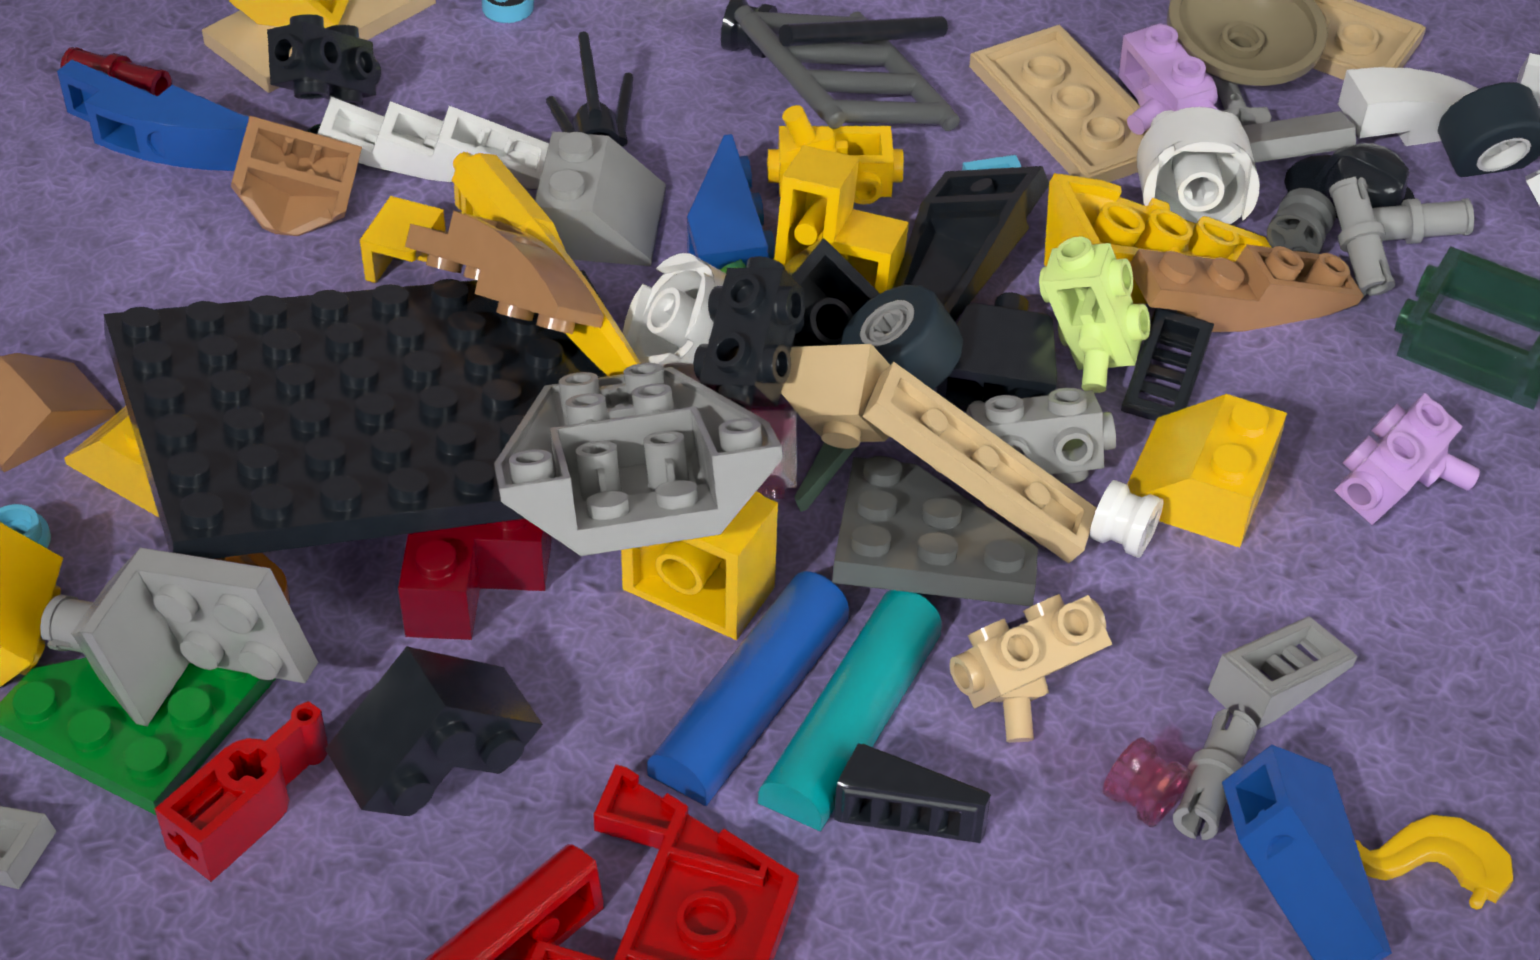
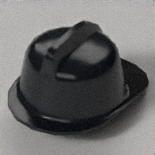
[1284,143,1415,218]

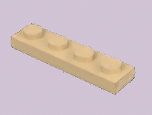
[862,362,1097,564]

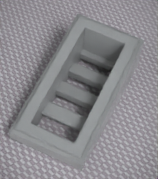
[1208,616,1358,730]

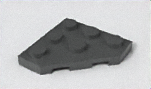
[832,456,1038,607]

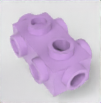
[1119,23,1218,135]
[1334,393,1480,525]

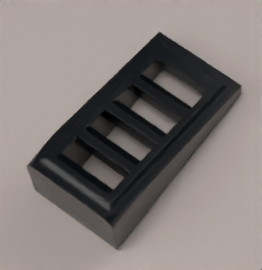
[1121,308,1214,422]
[834,743,991,843]

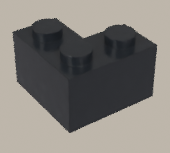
[325,646,543,816]

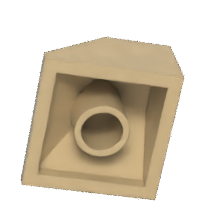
[781,344,890,449]

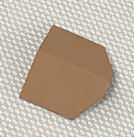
[231,116,362,236]
[0,353,116,472]

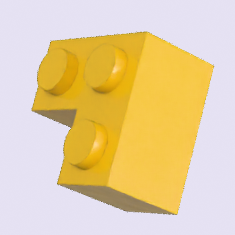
[774,145,909,294]

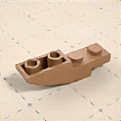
[405,211,604,334]
[1130,244,1364,332]

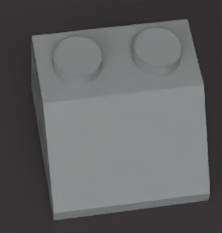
[535,131,666,266]

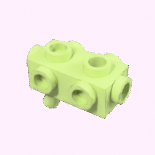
[1039,236,1150,393]

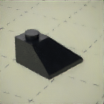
[785,238,880,347]

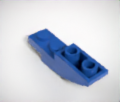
[57,60,249,171]

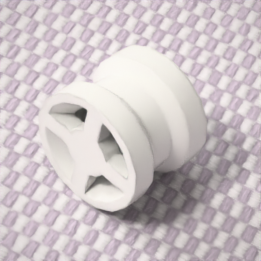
[1090,480,1164,558]

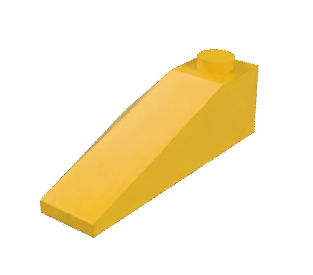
[1044,173,1272,304]

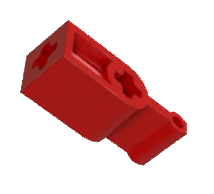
[155,701,328,882]

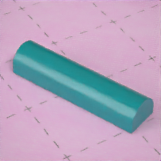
[758,590,942,832]

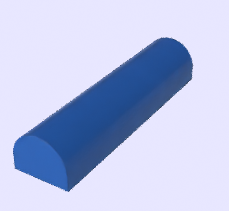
[647,571,849,806]

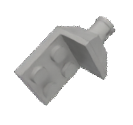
[40,548,318,726]

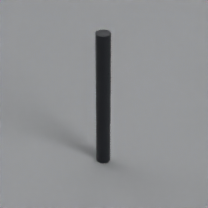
[778,16,948,47]

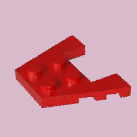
[530,764,799,960]

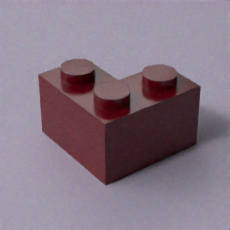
[398,518,552,640]

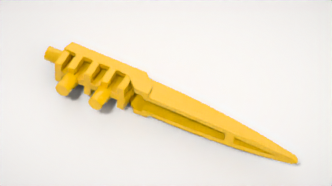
[451,152,641,376]

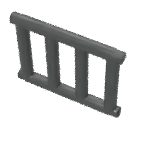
[734,5,960,131]

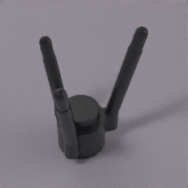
[546,31,634,147]

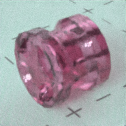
[1103,737,1191,828]

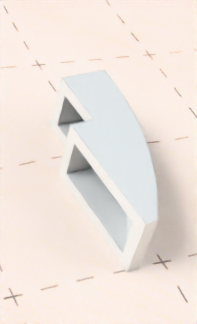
[1338,67,1478,146]

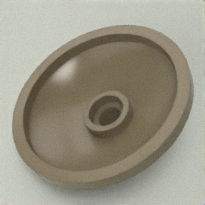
[1167,0,1328,86]

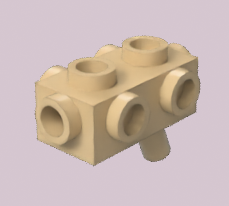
[950,594,1112,743]

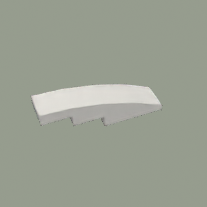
[318,97,549,189]

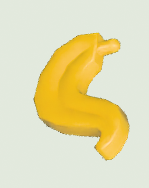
[1355,814,1514,910]

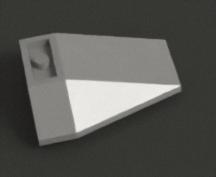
[494,363,783,556]

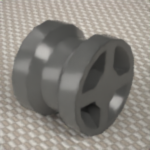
[1267,188,1336,254]

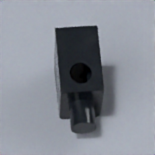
[937,292,1057,412]

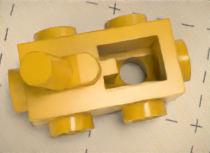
[767,105,904,205]

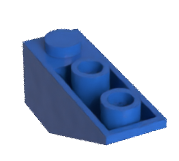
[687,134,775,270]
[1222,744,1392,960]

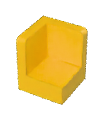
[360,196,446,283]

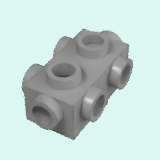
[966,388,1116,483]

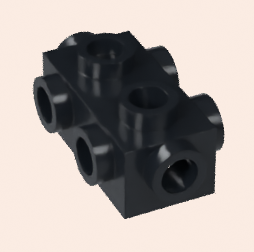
[267,14,381,107]
[693,256,805,411]

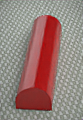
[424,844,604,960]

